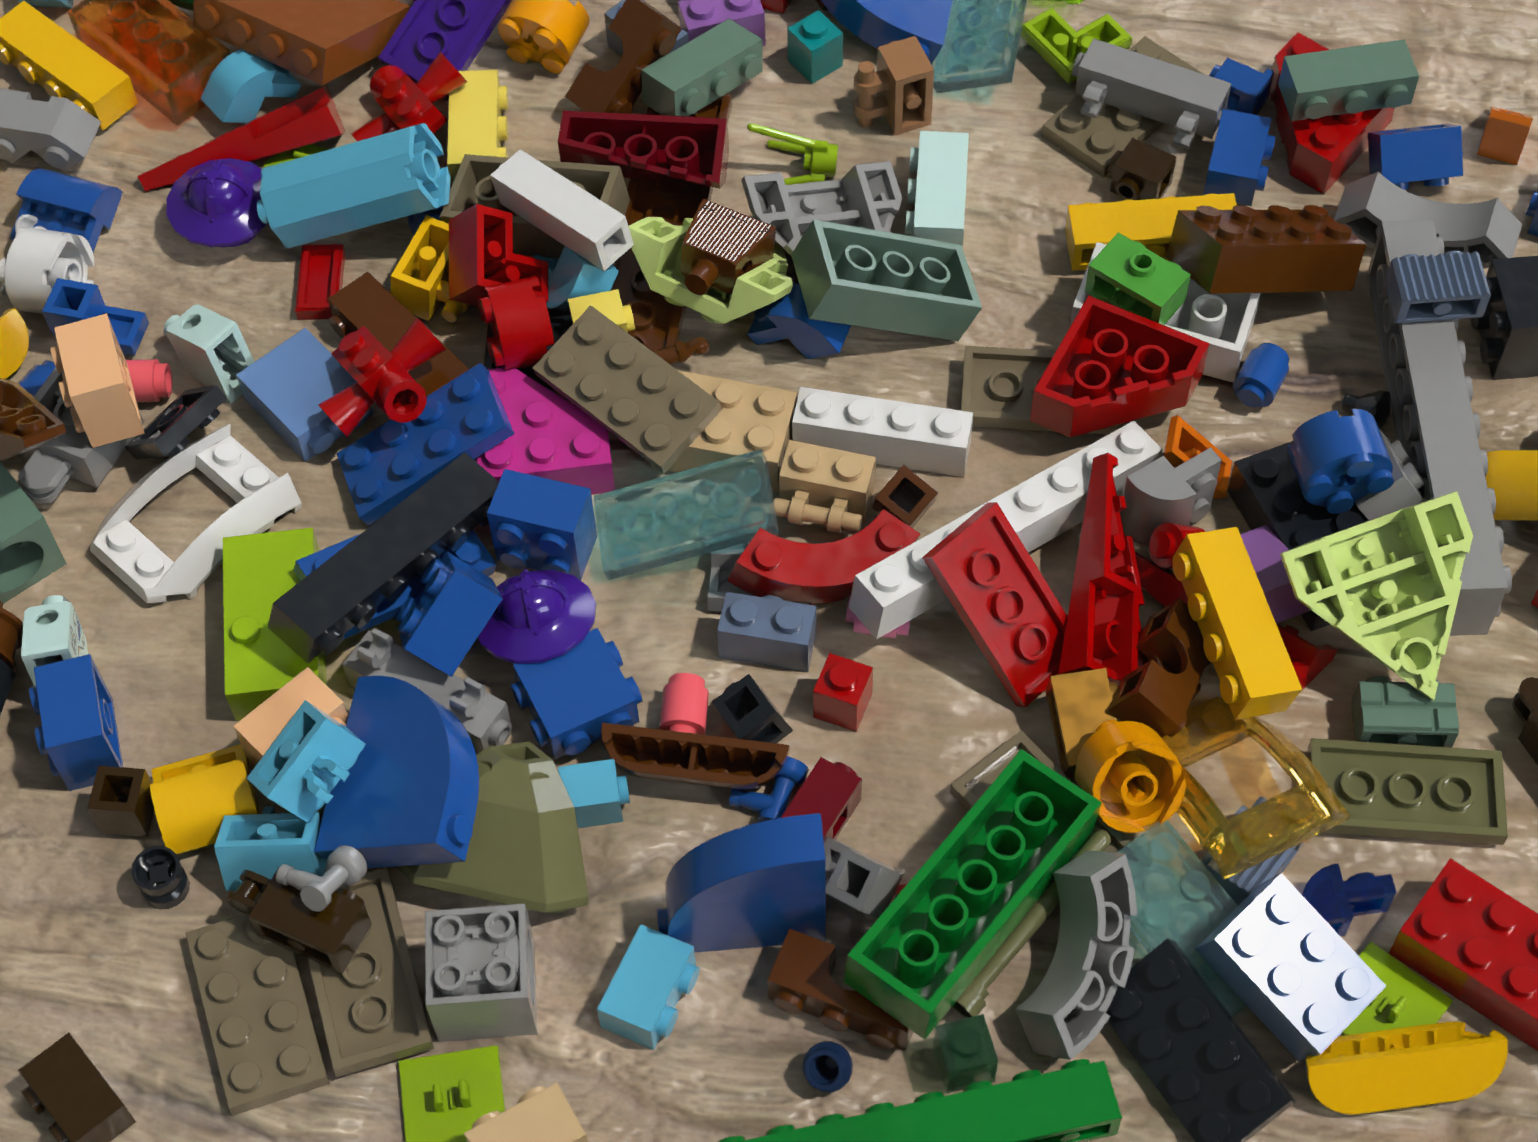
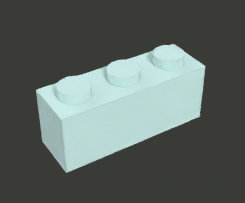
[905,131,969,248]

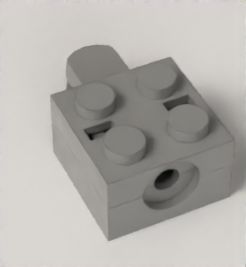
[18,367,144,504]

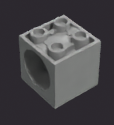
[425,904,538,1042]

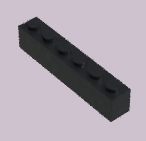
[268,452,499,663]

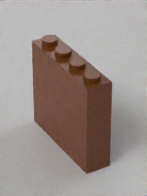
[192,0,410,85]

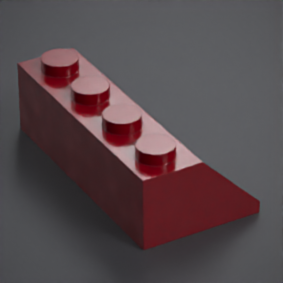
[558,110,729,189]

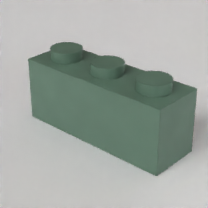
[641,19,762,117]
[1278,39,1419,121]

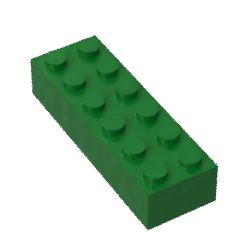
[843,749,1102,1040]

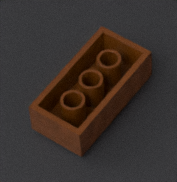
[1166,205,1366,294]

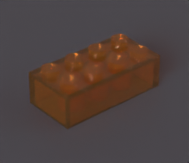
[68,0,230,126]

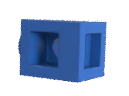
[1209,57,1274,115]

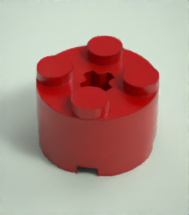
[477,276,555,371]

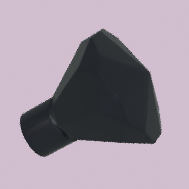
[1342,390,1391,430]

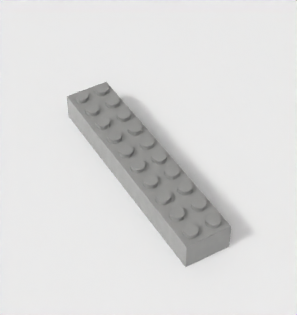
[1367,220,1512,636]

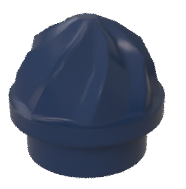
[803,1041,853,1092]

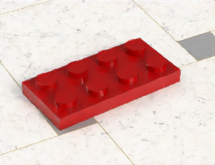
[922,502,1067,707]

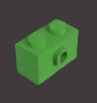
[1085,232,1191,325]

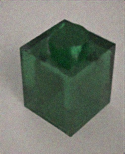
[933,1014,998,1094]

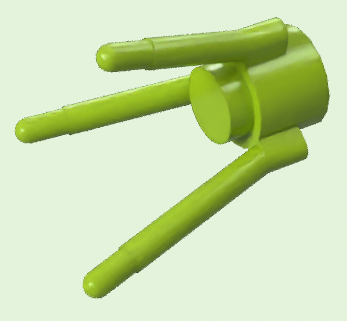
[747,123,838,185]

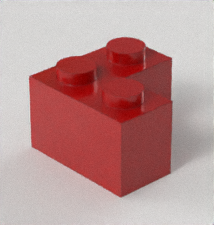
[449,204,549,306]

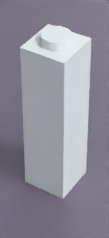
[490,149,634,271]

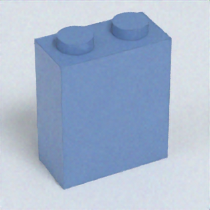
[236,328,374,462]

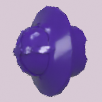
[166,158,267,248]
[478,569,596,664]

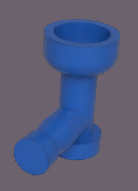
[729,757,809,822]

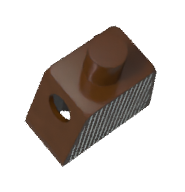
[680,199,776,295]

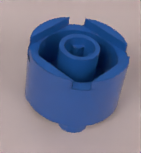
[1287,409,1394,514]

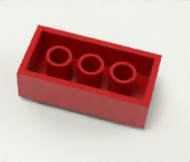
[1388,858,1538,1051]

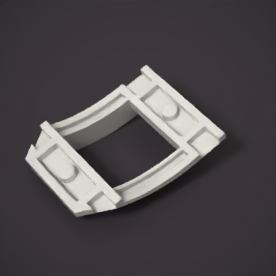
[90,423,302,603]

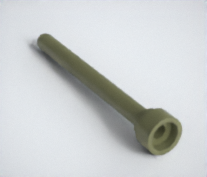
[952,830,1111,1021]

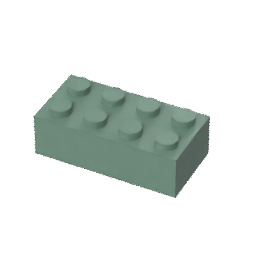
[791,219,982,341]

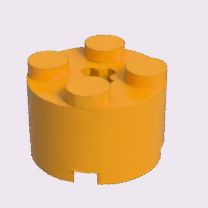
[498,0,590,74]
[1074,720,1186,833]

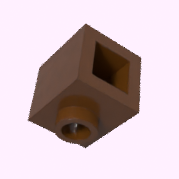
[872,464,938,528]

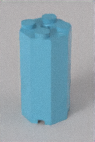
[257,123,451,248]

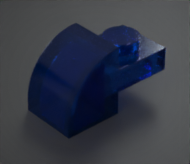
[1302,863,1396,937]

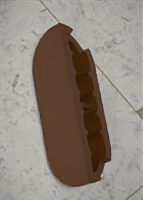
[601,723,790,790]

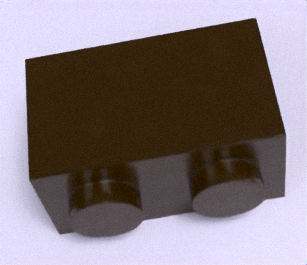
[18,1033,136,1142]

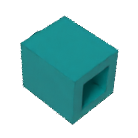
[787,10,843,84]

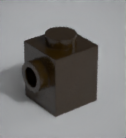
[1108,138,1177,200]
[87,766,154,837]

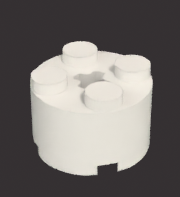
[0,227,95,314]

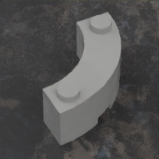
[1334,172,1522,268]
[1016,850,1137,1060]

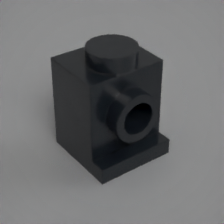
[712,674,793,743]

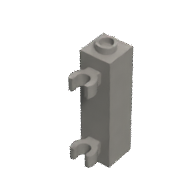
[1072,38,1231,149]
[342,628,512,755]

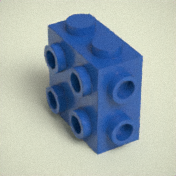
[510,628,643,760]

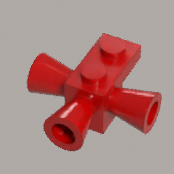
[351,52,467,142]
[318,318,446,437]

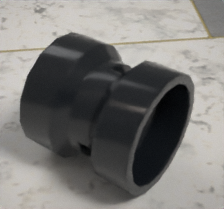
[131,846,190,909]

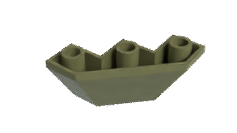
[395,741,589,914]

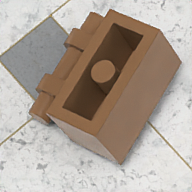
[853,36,934,136]

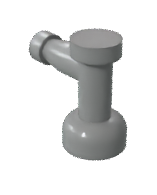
[276,845,367,912]

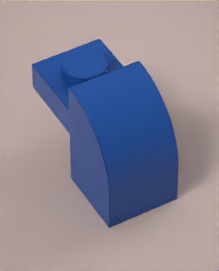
[42,278,149,356]
[747,283,851,360]

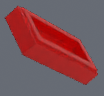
[295,244,346,320]

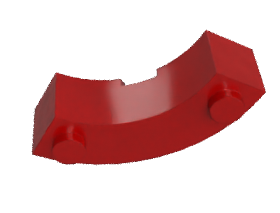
[727,509,920,605]

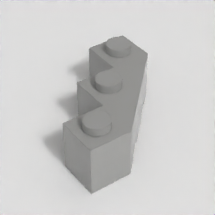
[0,88,101,172]

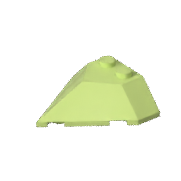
[629,217,793,324]
[1280,491,1473,701]

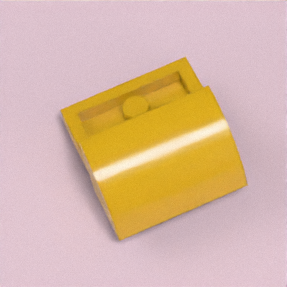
[149,744,260,854]

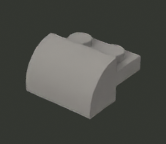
[1120,447,1222,547]

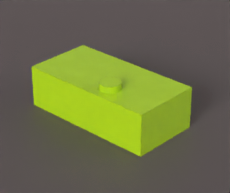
[223,527,327,721]

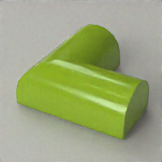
[1020,8,1132,84]

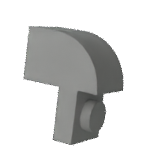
[824,837,903,918]

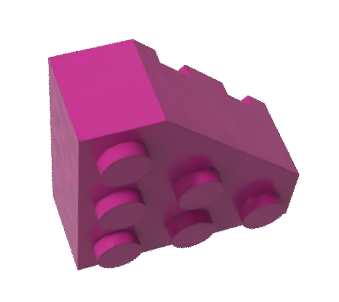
[477,367,615,495]

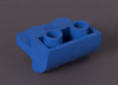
[10,168,123,253]

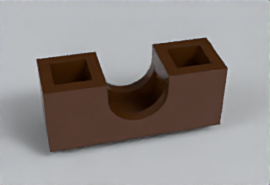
[565,0,682,114]
[1108,598,1211,738]
[767,929,913,1050]

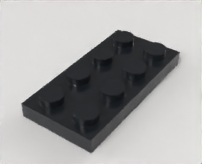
[1105,938,1296,1142]

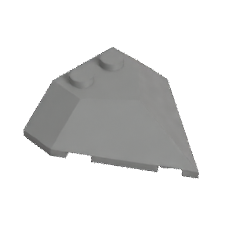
[741,161,902,255]

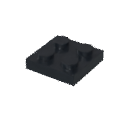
[125,385,227,460]

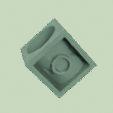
[0,461,67,604]

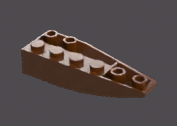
[0,378,66,461]

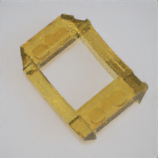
[1162,696,1350,880]

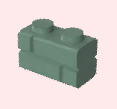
[1351,676,1459,748]

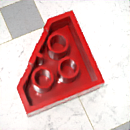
[1270,32,1395,195]
[1030,295,1210,437]

